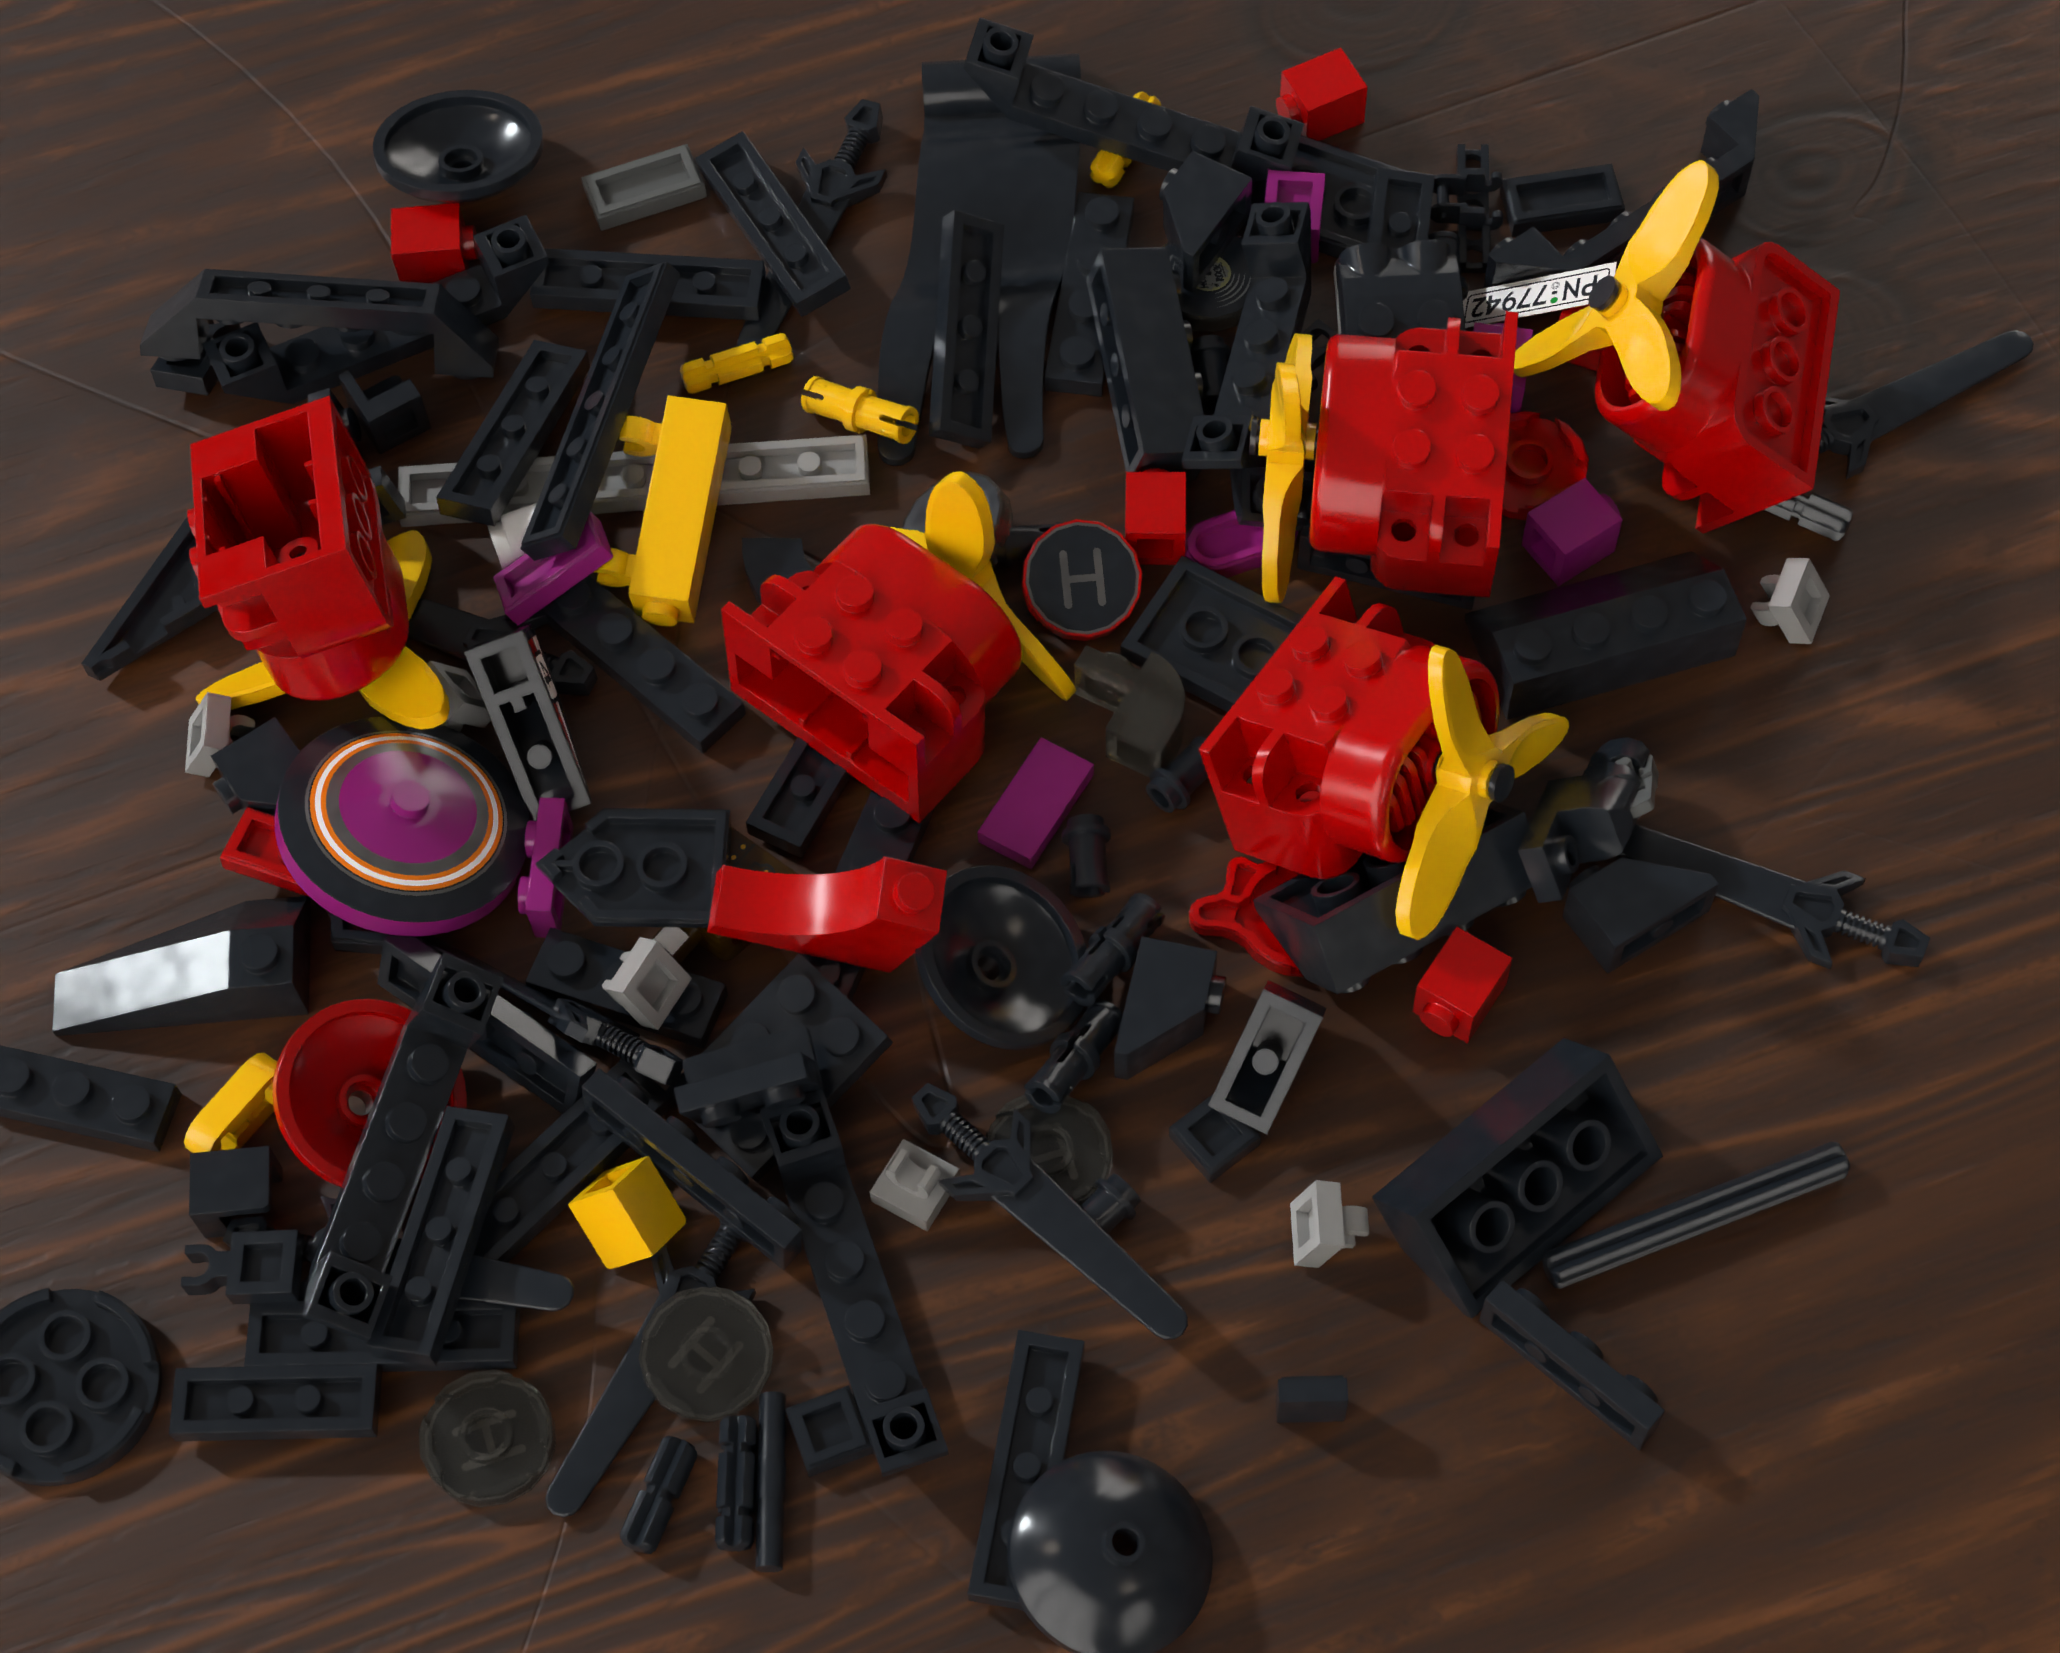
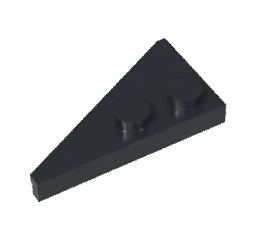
[81,518,218,681]

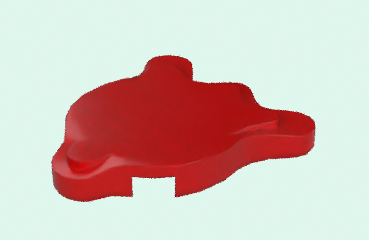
[1189,856,1304,977]

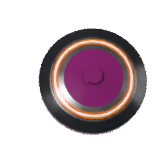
[275,716,530,937]

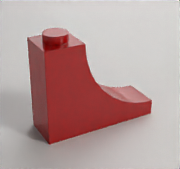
[707,856,947,973]

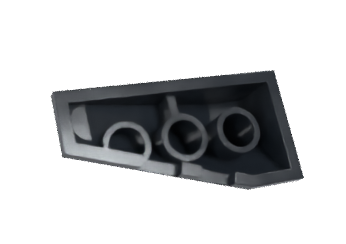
[52,896,311,1036]

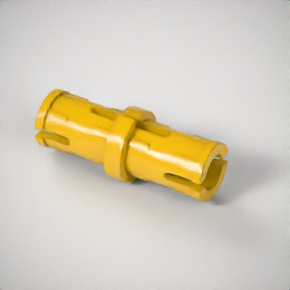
[801,376,919,444]

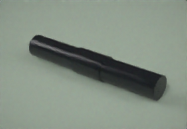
[755,1391,786,1573]

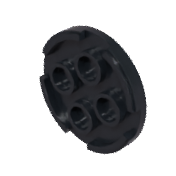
[0,1288,162,1486]

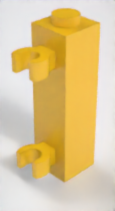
[594,395,732,627]

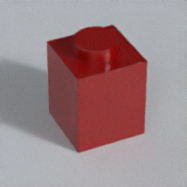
[1276,47,1368,141]
[391,203,479,283]
[1125,468,1186,565]
[1412,927,1513,1044]

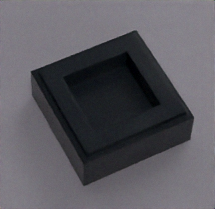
[1169,1094,1261,1183]
[1276,1375,1348,1423]
[785,1385,873,1477]

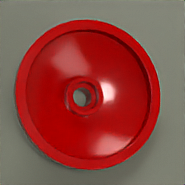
[273,999,467,1187]

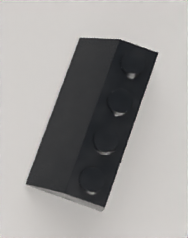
[1464,551,1747,720]
[1253,801,1532,994]
[1372,1038,1663,1319]

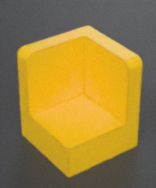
[568,1156,686,1269]

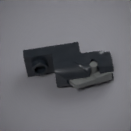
[1518,737,1659,903]

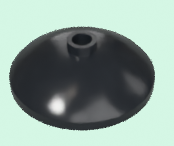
[373,90,544,203]
[915,865,1087,1050]
[1007,1451,1213,1653]

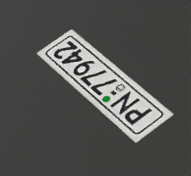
[1463,262,1617,328]

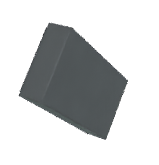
[581,144,707,231]

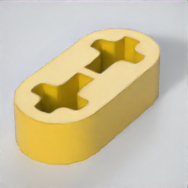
[184,1052,277,1153]

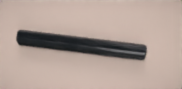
[1542,1141,1851,1289]

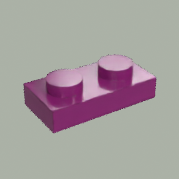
[518,797,574,938]

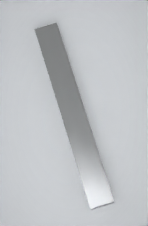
[398,435,870,527]

